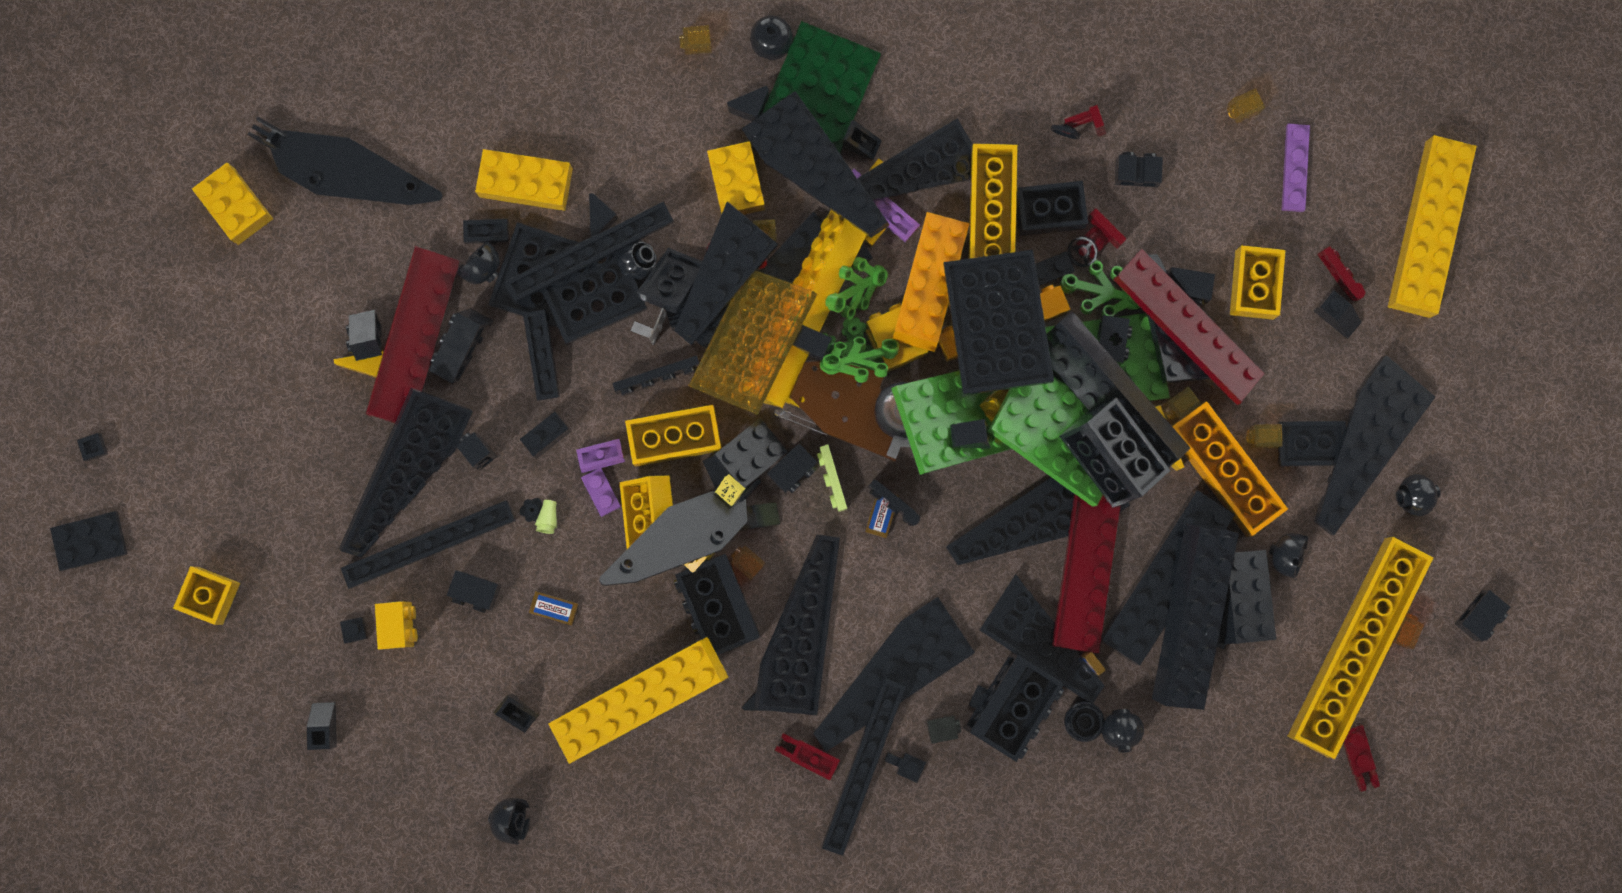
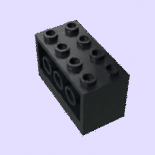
[1059,398,1171,508]
[673,554,761,656]
[964,653,1064,762]

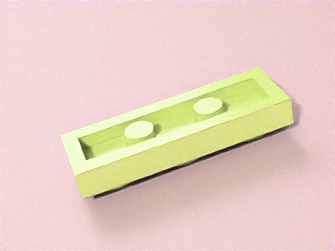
[817,445,847,512]

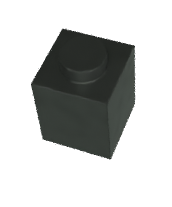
[926,715,961,744]

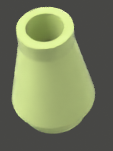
[535,500,557,534]

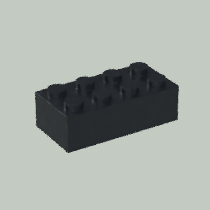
[1221,550,1277,644]

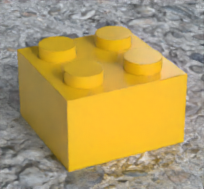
[173,566,240,625]
[375,602,418,649]

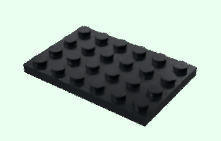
[943,250,1054,395]

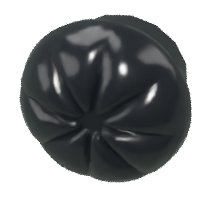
[1064,701,1104,742]

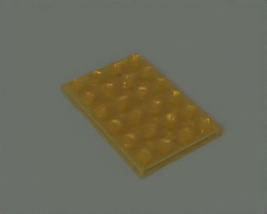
[688,271,817,415]

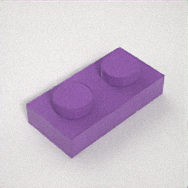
[576,439,625,473]
[581,468,621,517]

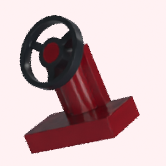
[1050,105,1106,140]
[1068,208,1127,267]

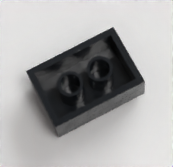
[1016,181,1088,236]

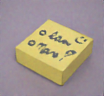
[715,474,745,506]

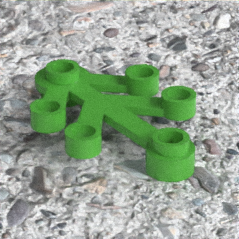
[826,257,888,320]
[1060,260,1141,317]
[820,337,899,383]

